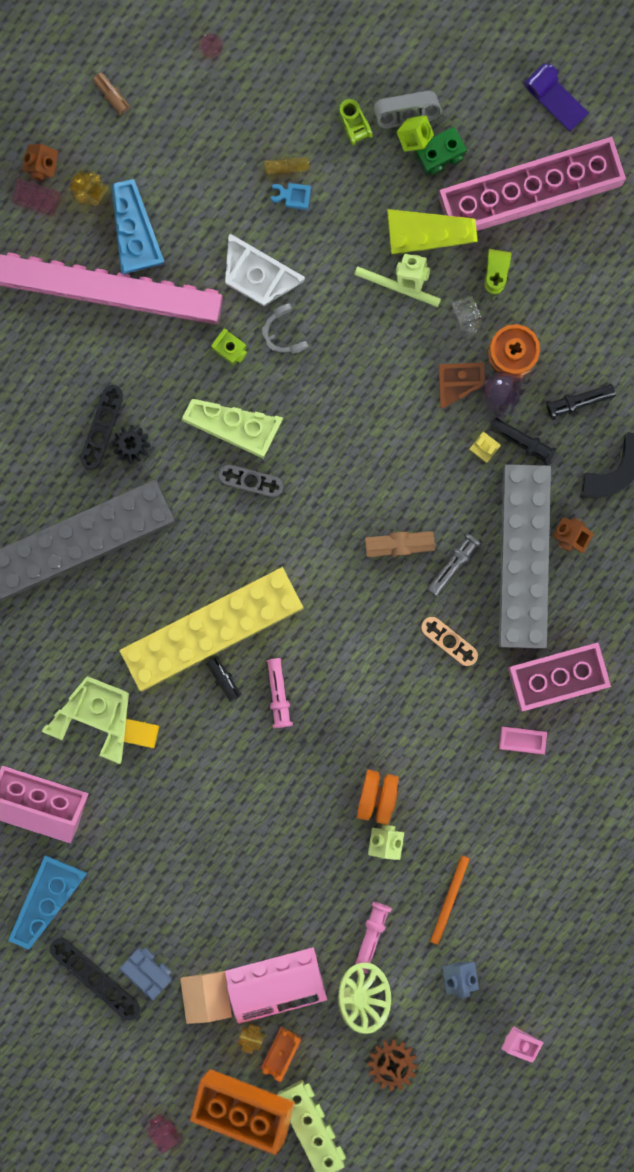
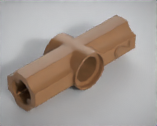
[365,531,435,557]

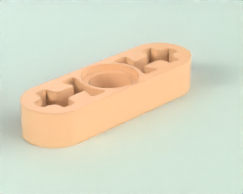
[421,617,478,666]

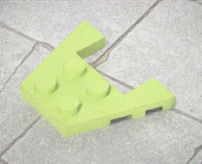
[42,676,129,764]

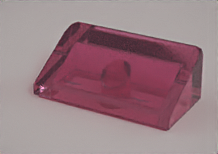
[12,179,62,217]

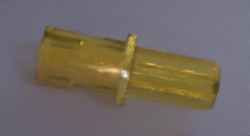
[265,157,310,175]

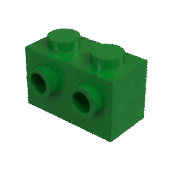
[414,126,467,176]

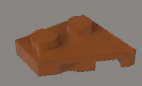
[438,362,485,408]

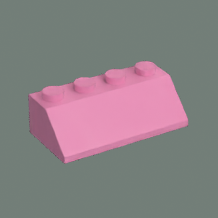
[0,766,89,843]

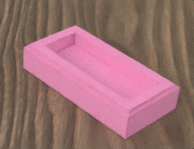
[499,726,547,755]

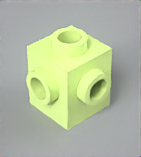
[396,254,430,293]
[368,824,404,860]

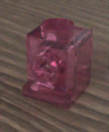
[146,1114,182,1154]

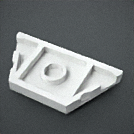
[225,234,305,307]

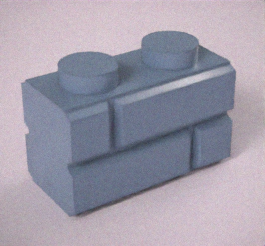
[119,947,173,1001]

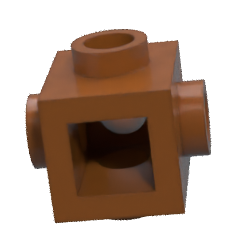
[22,144,59,181]
[552,517,594,553]

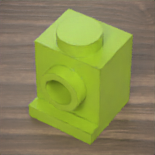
[211,328,248,366]

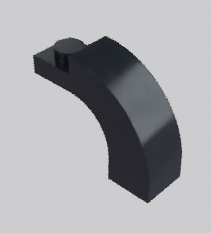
[581,432,634,499]

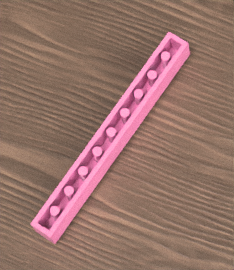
[0,253,223,325]

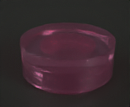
[200,34,223,58]

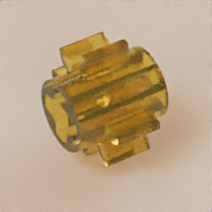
[238,1024,265,1054]

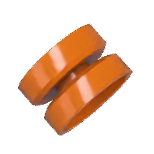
[488,324,540,379]
[356,769,399,825]

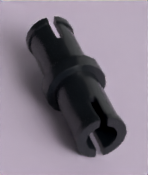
[206,656,242,702]

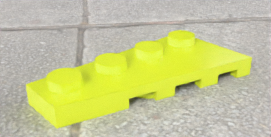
[387,209,478,254]

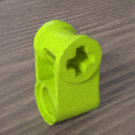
[339,99,373,146]
[484,249,511,294]

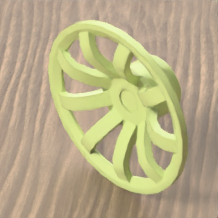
[339,963,391,1033]

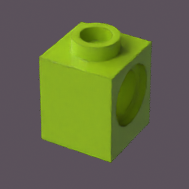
[397,115,434,152]

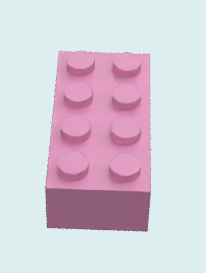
[508,643,611,711]

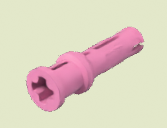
[267,658,293,729]
[355,902,392,973]

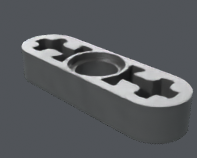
[219,465,283,497]

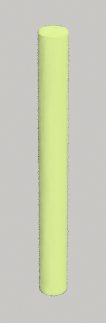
[354,266,441,307]

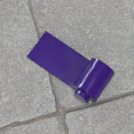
[524,63,589,132]

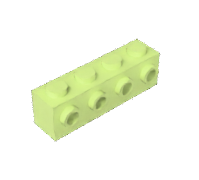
[277,1080,346,1172]

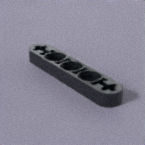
[50,938,140,1020]

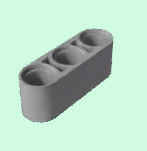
[374,91,441,128]

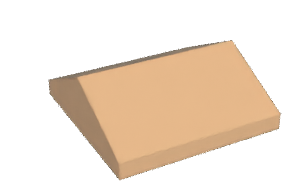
[180,971,232,1024]

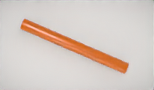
[430,855,470,945]

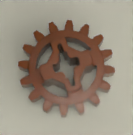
[368,1039,418,1091]

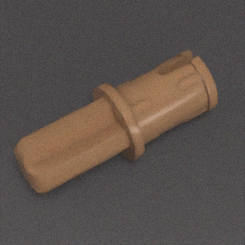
[93,73,130,115]

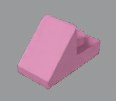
[501,1026,544,1063]

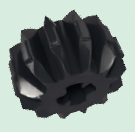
[112,425,151,464]

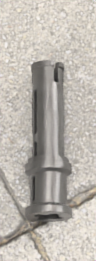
[427,533,482,597]

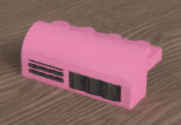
[225,947,327,1024]

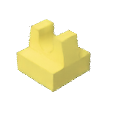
[469,432,501,464]

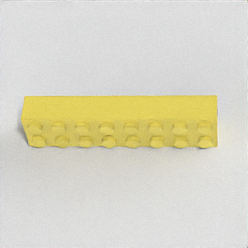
[119,567,304,691]

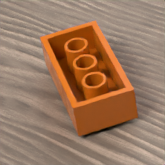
[190,1069,295,1155]

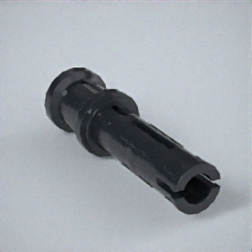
[546,384,616,420]
[489,417,557,466]

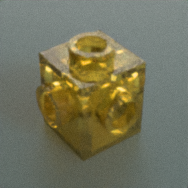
[68,170,109,207]

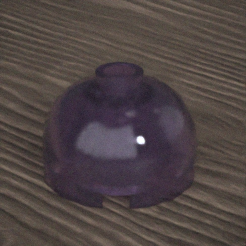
[483,372,526,418]

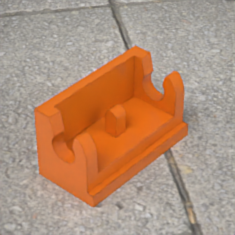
[261,1027,301,1082]

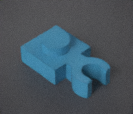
[271,183,311,210]

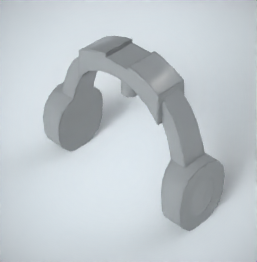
[262,304,309,354]

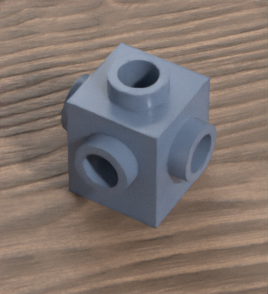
[443,962,479,998]

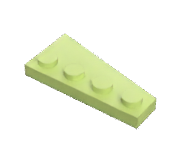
[182,399,283,459]

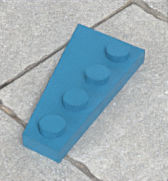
[111,179,164,275]
[8,855,88,950]

